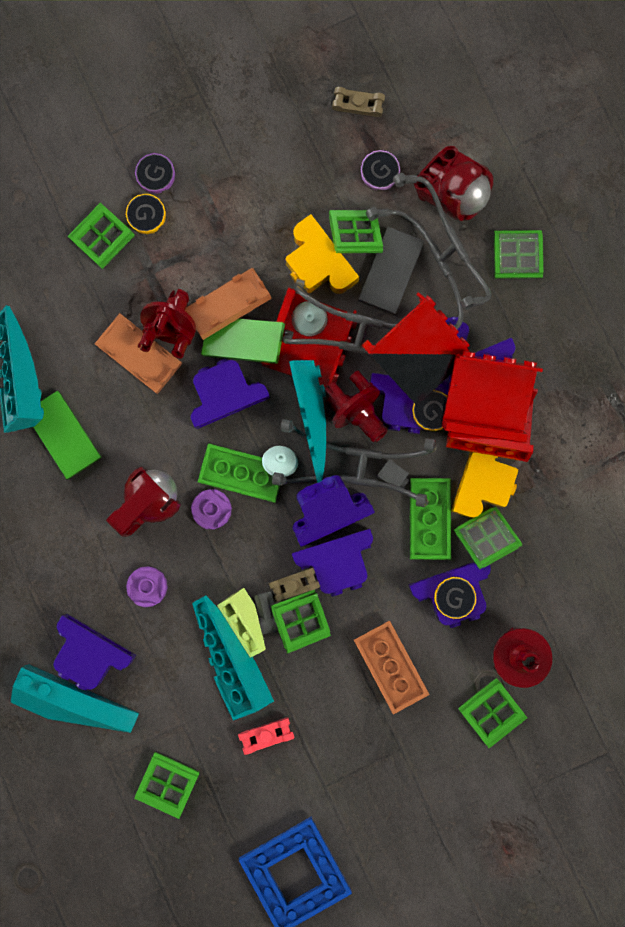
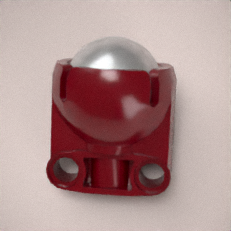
[414,146,493,221]
[106,466,181,537]

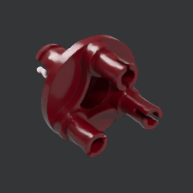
[138,289,196,359]
[325,370,388,442]
[493,627,553,688]

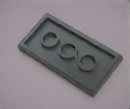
[358,227,424,315]

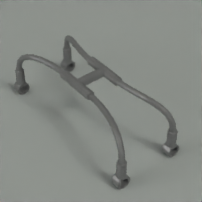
[366,173,492,329]
[282,279,397,356]
[272,419,437,507]

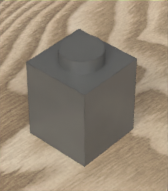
[376,459,409,488]

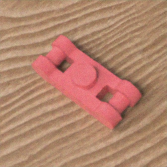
[238,717,295,755]

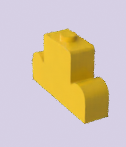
[286,214,359,294]
[451,452,518,518]

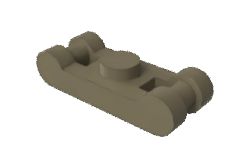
[332,87,385,117]
[268,567,320,603]

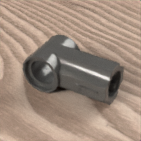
[254,591,278,635]

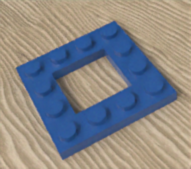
[239,816,352,927]

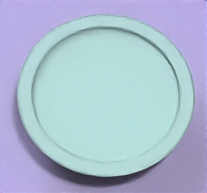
[292,301,327,336]
[262,446,298,477]

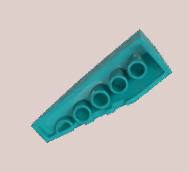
[0,305,44,433]
[289,360,326,483]
[192,596,274,721]
[11,664,139,733]

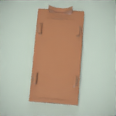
[185,268,272,340]
[95,313,182,394]
[354,620,430,714]

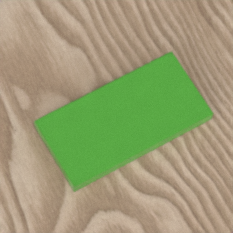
[201,319,285,364]
[33,391,102,480]
[198,443,280,503]
[410,478,451,560]

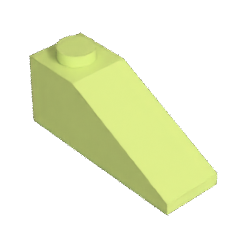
[217,588,266,658]

